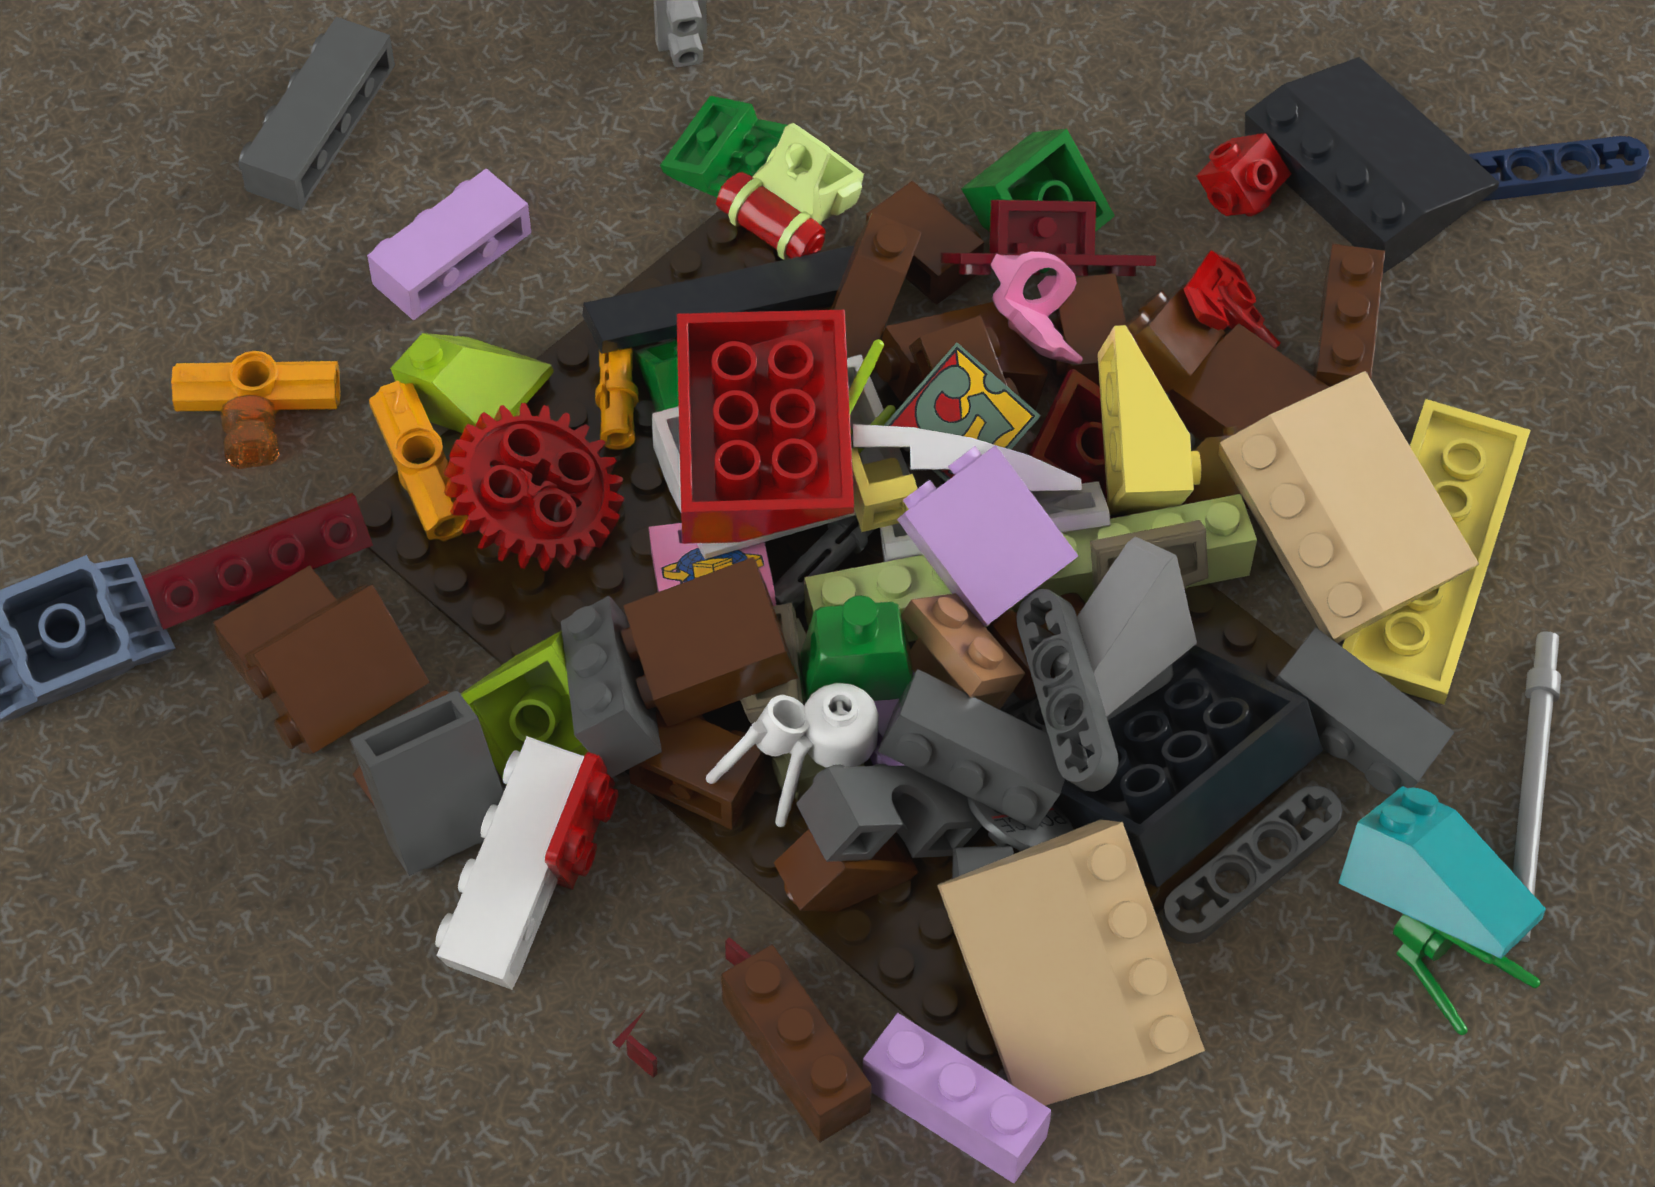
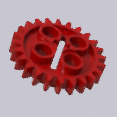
[444,403,624,571]

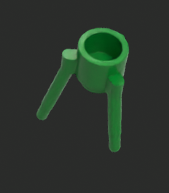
[1393,914,1540,1035]

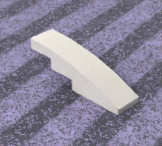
[853,424,1082,491]

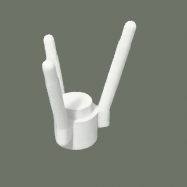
[706,695,813,827]

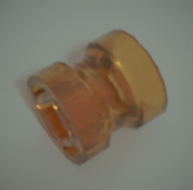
[221,395,279,469]

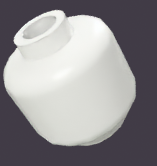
[802,683,879,768]

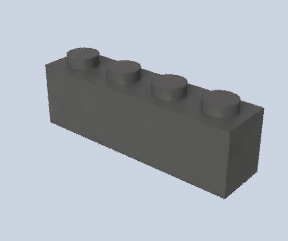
[239,17,395,211]

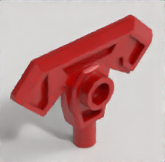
[1183,250,1281,349]

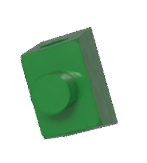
[800,595,913,702]

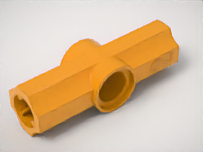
[171,351,341,420]
[369,381,468,542]

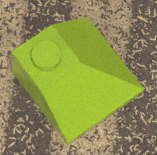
[390,333,554,433]
[461,630,589,785]

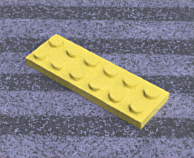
[1342,399,1530,705]

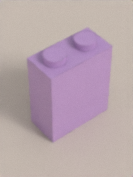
[897,445,1078,626]

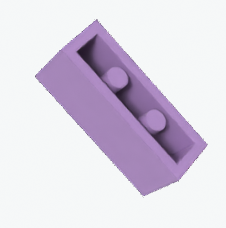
[367,169,531,320]
[863,1013,1051,1183]

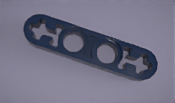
[1468,136,1649,201]

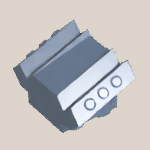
[0,555,176,722]

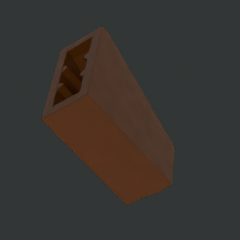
[875,302,1048,411]

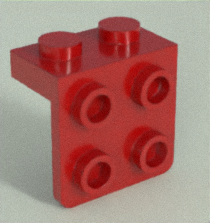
[545,752,618,890]

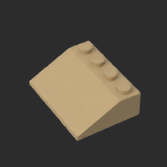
[1218,371,1479,643]
[937,820,1205,1106]

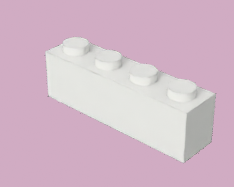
[435,736,585,990]

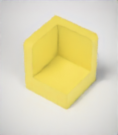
[851,447,918,532]

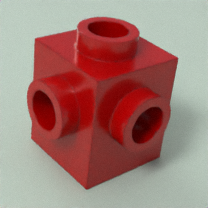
[1196,133,1291,216]

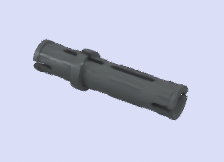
[774,515,875,610]

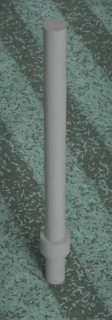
[1513,631,1561,942]

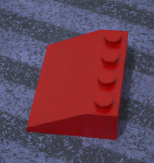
[677,310,854,544]

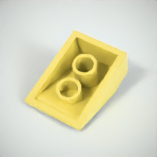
[1098,325,1201,515]

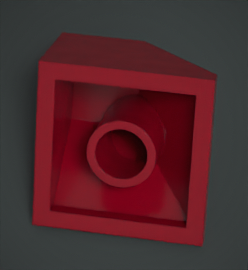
[1028,369,1119,519]

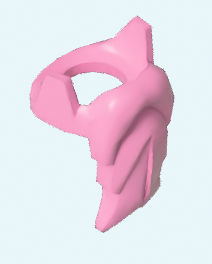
[991,252,1083,364]

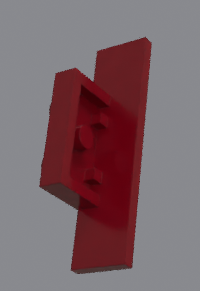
[941,200,1156,276]
[142,493,373,630]

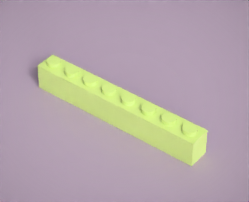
[804,494,1257,642]

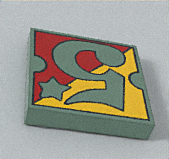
[884,342,1041,482]

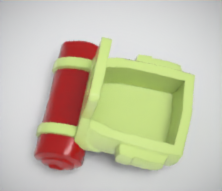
[716,123,864,260]

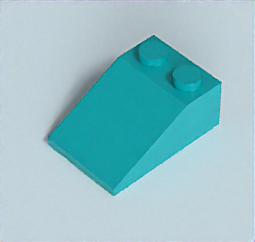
[1338,786,1546,959]

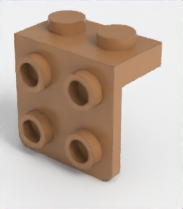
[901,593,1025,710]

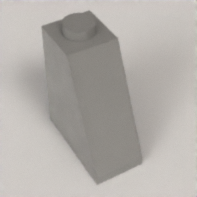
[1052,536,1197,716]

